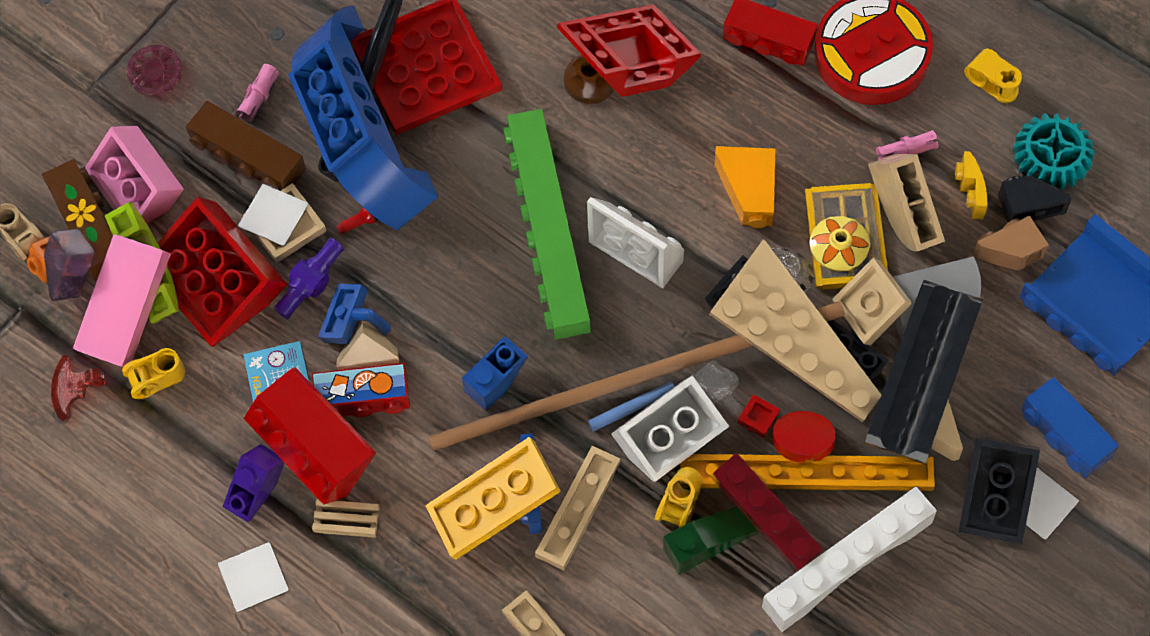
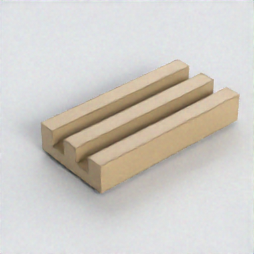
[312,499,380,538]

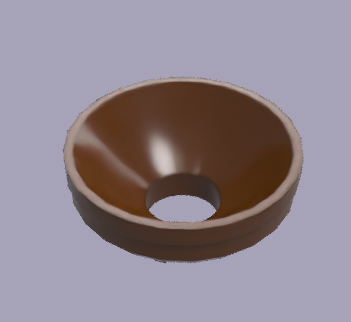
[564,55,614,104]

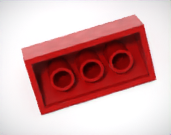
[243,367,376,505]

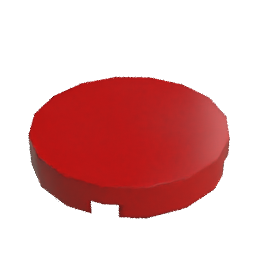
[773,411,835,463]

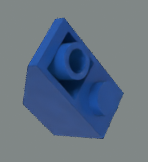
[462,336,528,411]

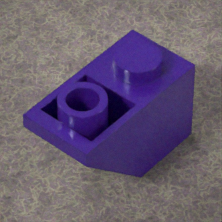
[222,444,285,522]

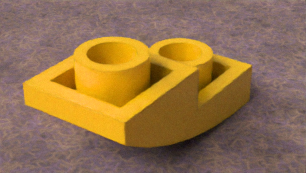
[955,151,987,220]

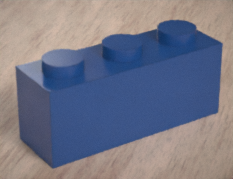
[1021,377,1119,478]

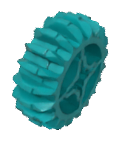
[1012,113,1095,191]

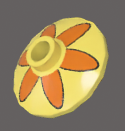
[809,216,870,272]

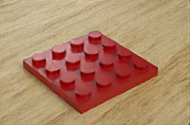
[350,0,503,135]

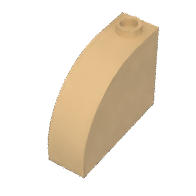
[868,154,945,252]

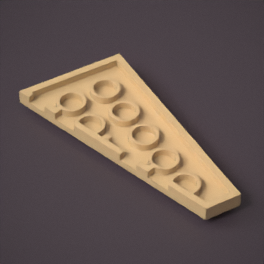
[709,239,881,423]

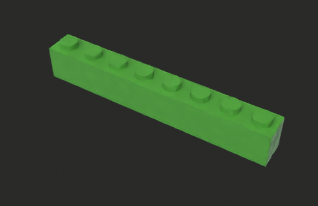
[503,109,591,340]

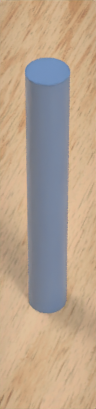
[588,381,675,432]

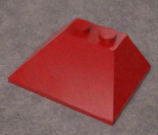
[557,4,701,97]

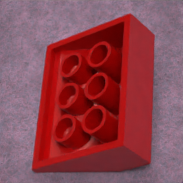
[158,197,287,347]

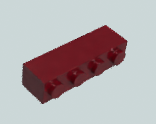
[712,452,823,573]

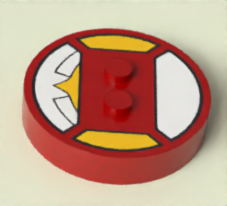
[814,0,933,105]

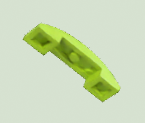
[105,202,179,324]

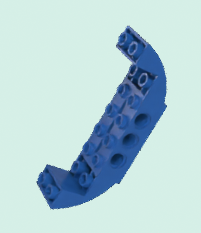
[288,6,438,230]

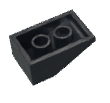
[958,435,1040,544]

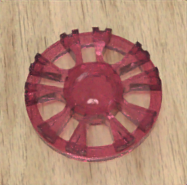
[126,45,182,97]

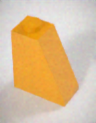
[715,146,776,228]

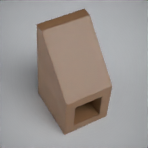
[973,216,1049,271]

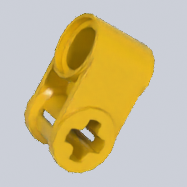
[964,48,1022,103]
[122,348,186,400]
[655,467,703,528]

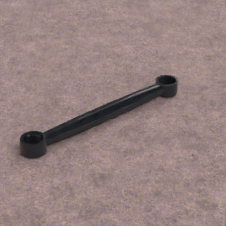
[318,0,403,182]

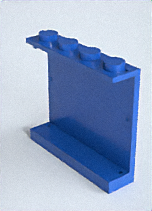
[1019,214,1150,376]

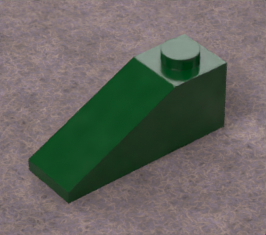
[663,507,759,575]

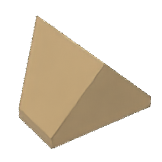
[337,321,399,370]

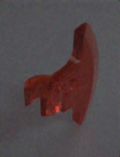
[51,355,105,421]

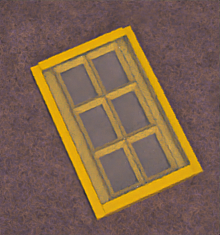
[805,183,888,290]

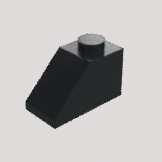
[998,176,1071,222]

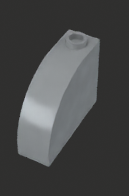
[893,256,981,340]

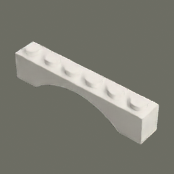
[762,486,937,632]

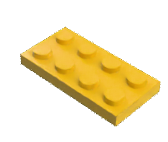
[425,437,561,560]

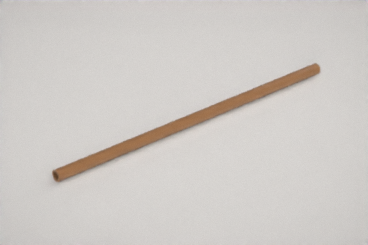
[428,301,845,451]

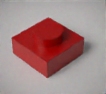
[737,394,781,438]

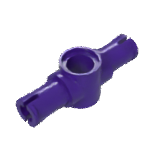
[274,237,344,320]

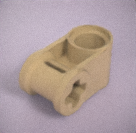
[0,203,44,262]

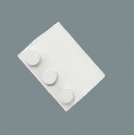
[611,376,729,482]

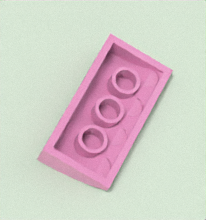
[73,234,171,367]

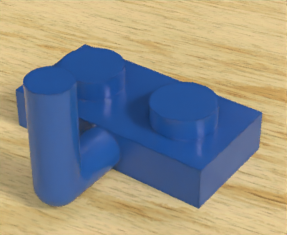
[318,284,391,344]

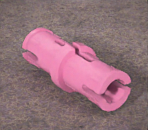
[236,64,280,122]
[876,130,939,160]

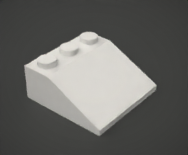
[587,197,684,288]

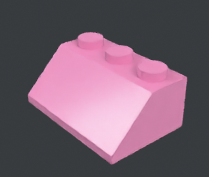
[85,126,184,224]

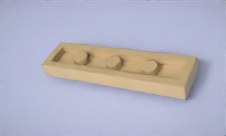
[535,446,620,571]

